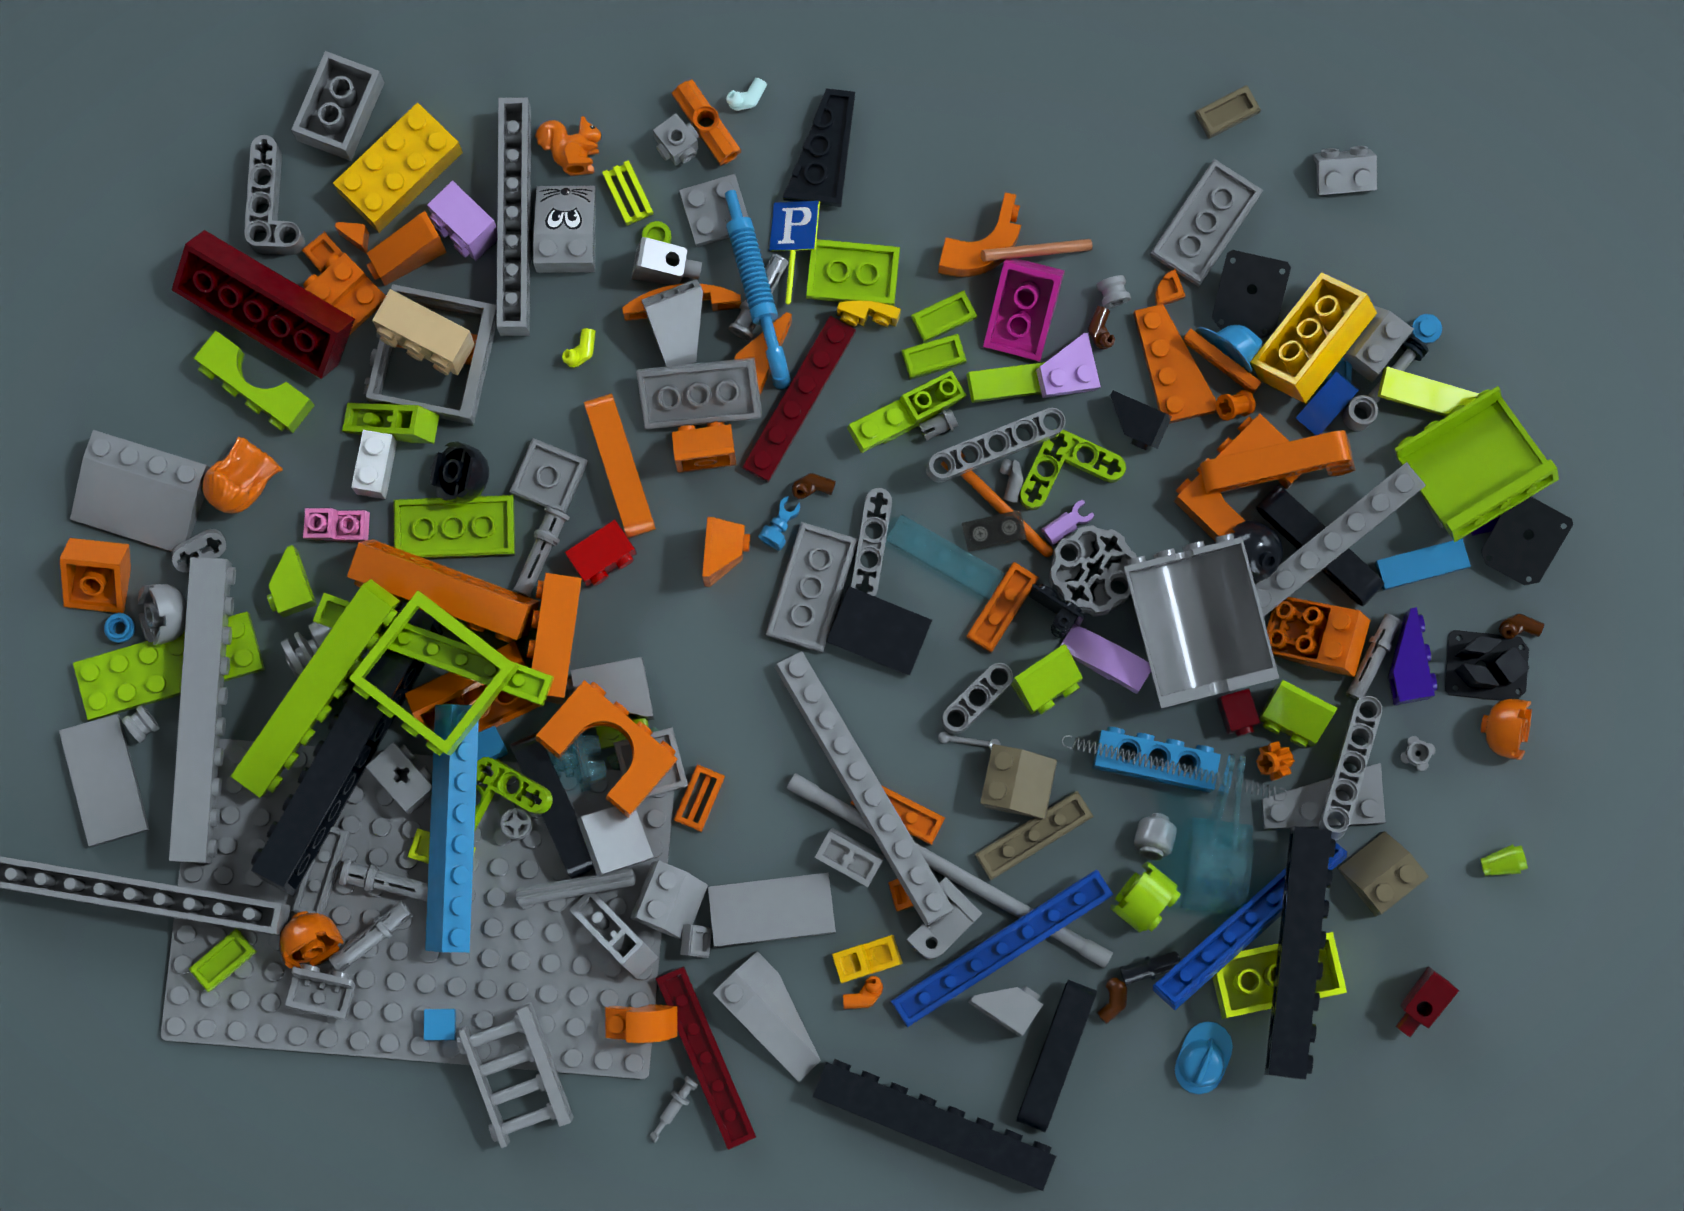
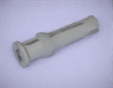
[728,254,789,341]
[513,506,570,597]
[339,858,428,902]

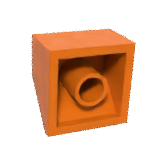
[672,421,736,473]
[60,538,131,613]

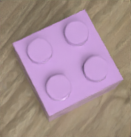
[427,180,497,261]

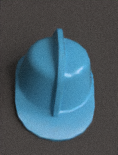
[1196,325,1262,373]
[1175,1021,1233,1094]

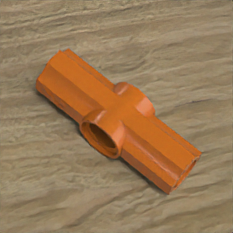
[672,79,741,166]

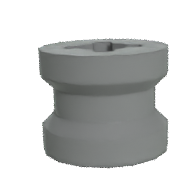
[1096,275,1131,308]
[122,704,160,743]
[500,808,533,840]

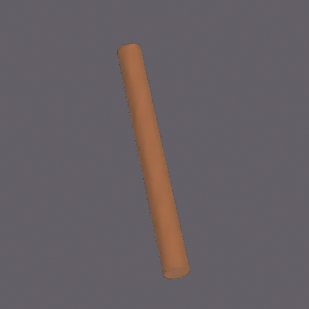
[981,239,1093,262]

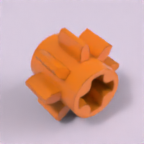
[1256,741,1295,781]

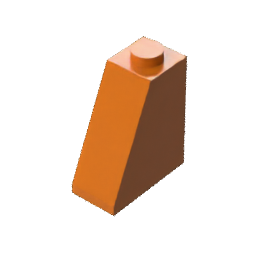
[366,211,447,286]

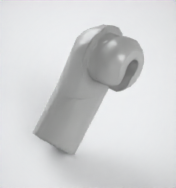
[1000,458,1023,503]

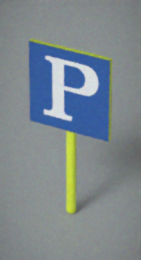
[769,201,820,305]

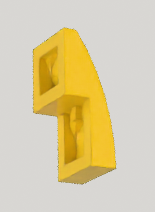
[832,935,903,983]

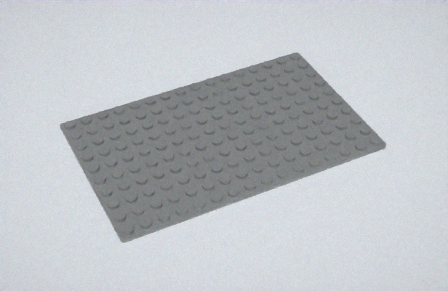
[161,739,675,1079]

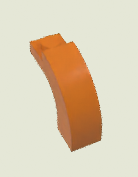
[938,192,1021,277]

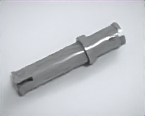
[1345,613,1402,701]
[328,901,414,972]

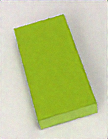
[911,290,977,343]
[901,334,967,380]
[189,929,257,993]

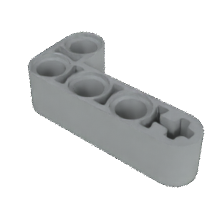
[244,135,305,255]

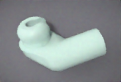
[726,77,767,111]

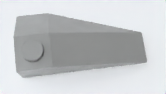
[713,951,821,1082]

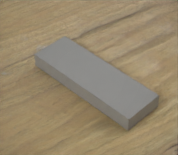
[291,827,350,915]

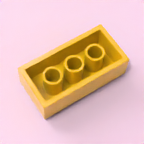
[333,102,463,233]
[1250,272,1377,404]

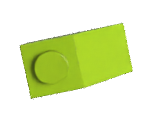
[267,545,317,618]

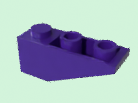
[1388,607,1437,705]

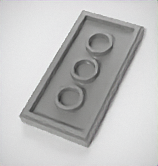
[1150,159,1263,287]
[636,358,762,430]
[766,522,858,653]
[59,714,150,847]

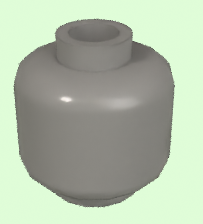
[1134,813,1177,861]

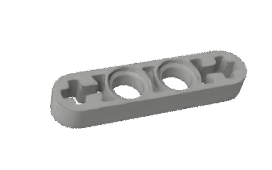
[851,488,892,597]

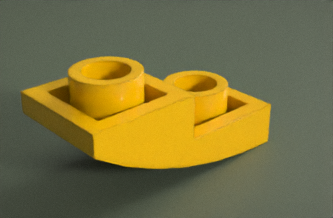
[837,300,901,327]

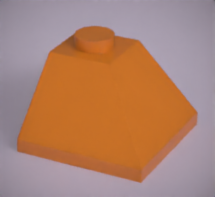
[702,517,750,587]

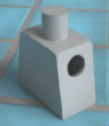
[631,237,702,285]

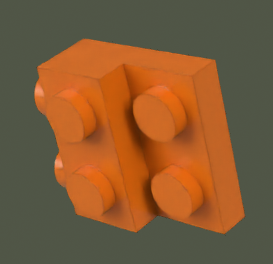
[303,252,386,334]

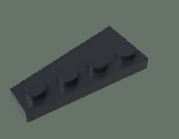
[783,88,855,207]

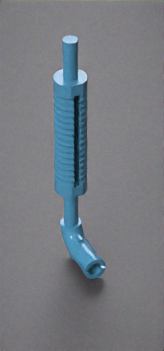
[725,190,791,389]

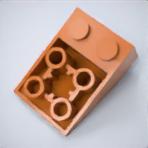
[1267,597,1371,677]

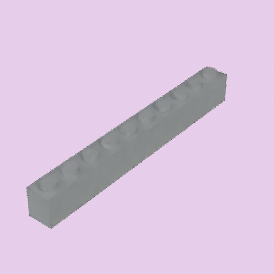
[169,557,236,864]
[0,856,291,935]

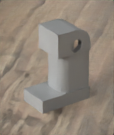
[906,877,982,960]

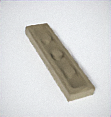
[975,791,1094,881]

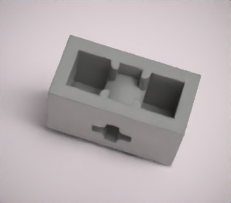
[366,742,432,814]

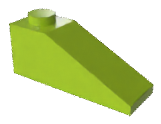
[342,403,440,444]

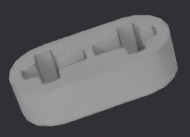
[172,529,226,573]

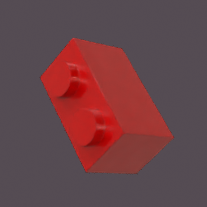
[565,519,637,586]

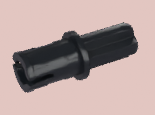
[1120,951,1181,985]

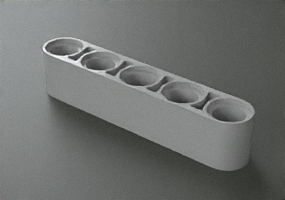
[926,407,1066,483]
[1319,696,1382,841]

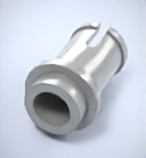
[919,409,958,441]

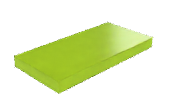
[394,495,515,559]

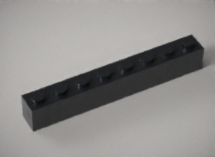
[1264,826,1336,1080]
[813,1059,1056,1191]

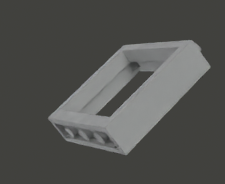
[364,284,497,425]

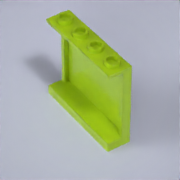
[1394,386,1559,542]

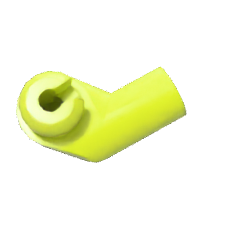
[562,328,596,367]

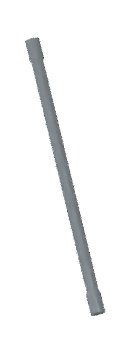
[786,773,1113,969]

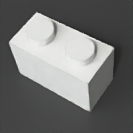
[351,430,397,499]

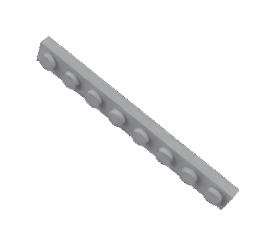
[1255,462,1426,617]

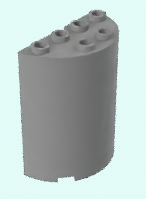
[1124,533,1279,708]

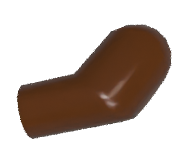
[1097,977,1128,1024]

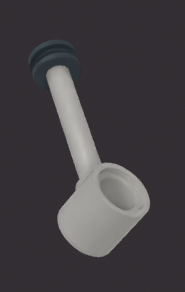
[1343,336,1429,431]

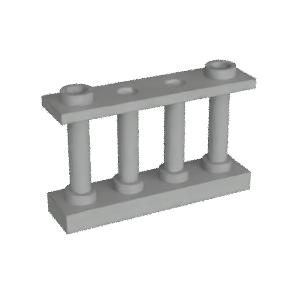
[456,1002,574,1148]

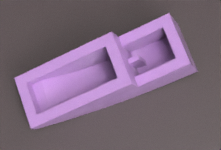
[1060,624,1151,694]

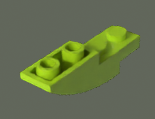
[847,370,967,453]

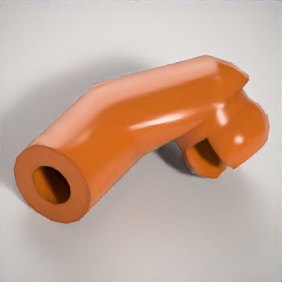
[843,976,883,1009]

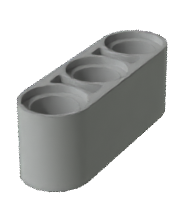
[942,663,1013,735]

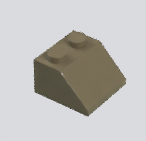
[980,744,1057,819]
[1337,831,1429,916]

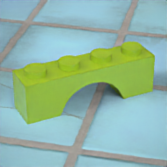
[194,330,315,433]

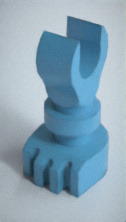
[758,496,800,551]

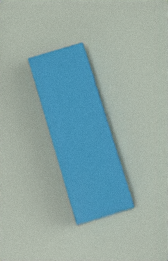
[1375,538,1471,591]

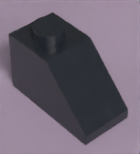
[1110,390,1172,451]

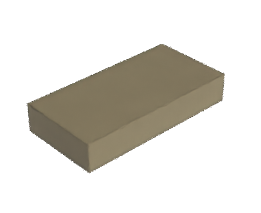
[1195,85,1261,139]

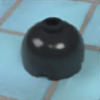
[430,442,489,503]
[1232,521,1283,582]

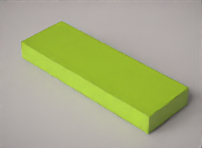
[966,362,1045,403]

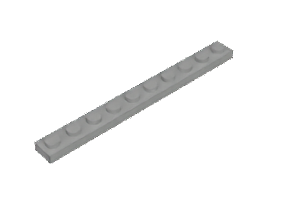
[774,651,954,926]

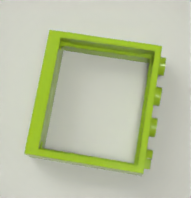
[349,590,519,756]

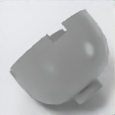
[138,584,187,645]

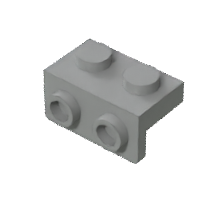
[1313,146,1377,195]
[285,964,356,1021]

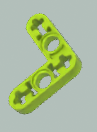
[1019,429,1126,510]
[474,757,553,832]

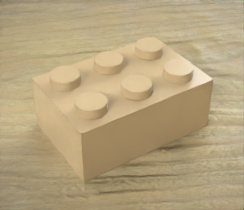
[372,289,475,376]

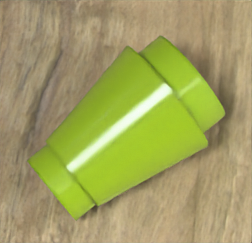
[1480,844,1528,876]

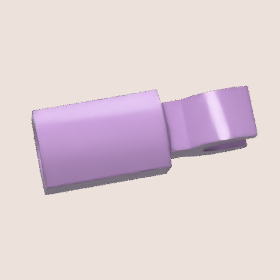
[1041,500,1094,546]

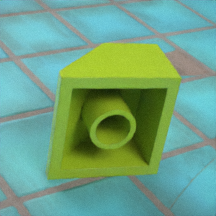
[1011,643,1083,715]
[1259,680,1337,748]

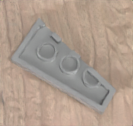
[1261,763,1386,830]

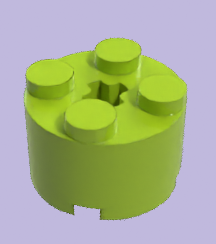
[1110,862,1181,933]

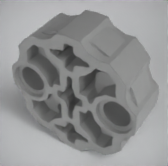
[1049,525,1137,617]

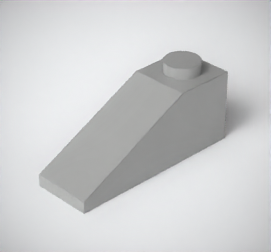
[569,893,659,979]

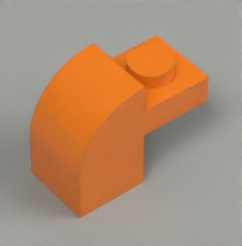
[605,1004,677,1043]

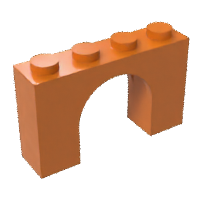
[1174,414,1302,542]
[536,680,678,818]

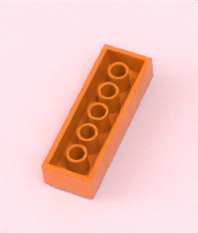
[347,539,540,642]

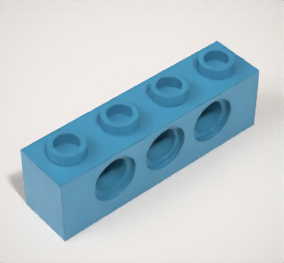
[1092,727,1221,793]

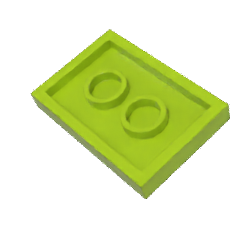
[806,239,900,306]

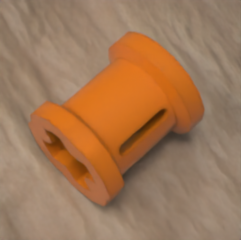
[1216,390,1256,421]

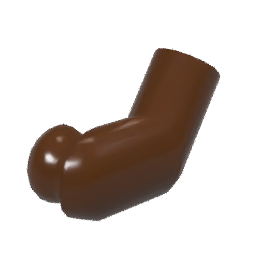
[1088,306,1115,350]
[792,473,836,499]
[1499,614,1544,639]

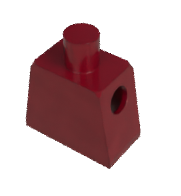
[1396,966,1459,1038]

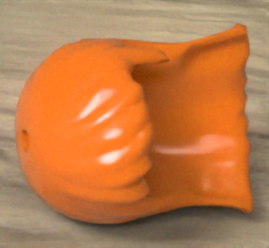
[202,437,283,514]

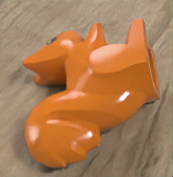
[535,116,602,176]

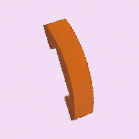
[622,284,741,321]

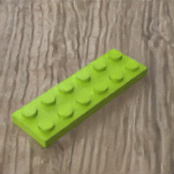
[73,611,265,721]

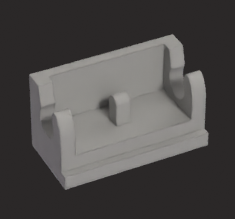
[815,827,885,887]

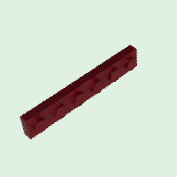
[743,315,856,483]
[656,966,756,1150]

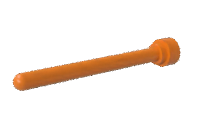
[941,452,1053,557]

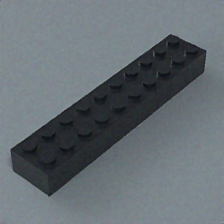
[251,602,443,897]

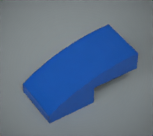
[1296,371,1359,435]

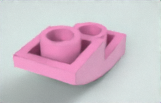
[303,508,370,542]

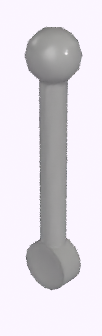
[938,732,1001,750]

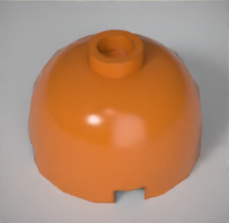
[1481,699,1532,760]
[279,911,344,968]

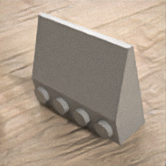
[70,430,210,556]

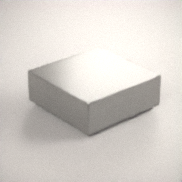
[680,924,712,958]

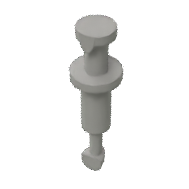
[650,1076,699,1143]

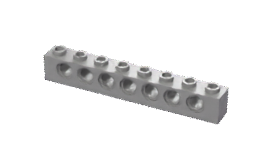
[497,97,531,336]

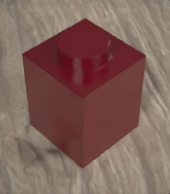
[1216,688,1260,737]

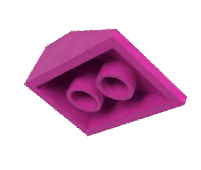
[983,258,1065,361]

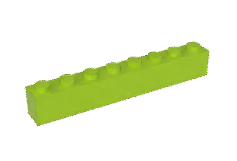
[230,579,400,798]

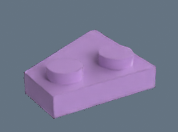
[1036,333,1101,398]

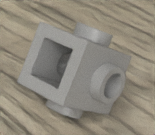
[653,113,699,166]

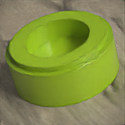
[642,221,672,244]

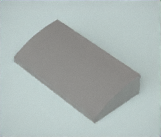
[708,872,836,948]

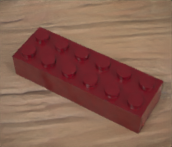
[171,230,355,379]

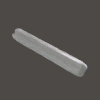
[515,868,636,906]

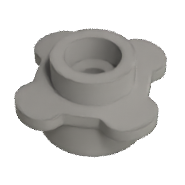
[1400,736,1436,771]

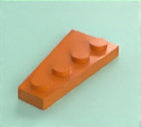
[1133,304,1217,424]

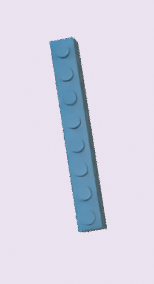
[425,704,479,952]

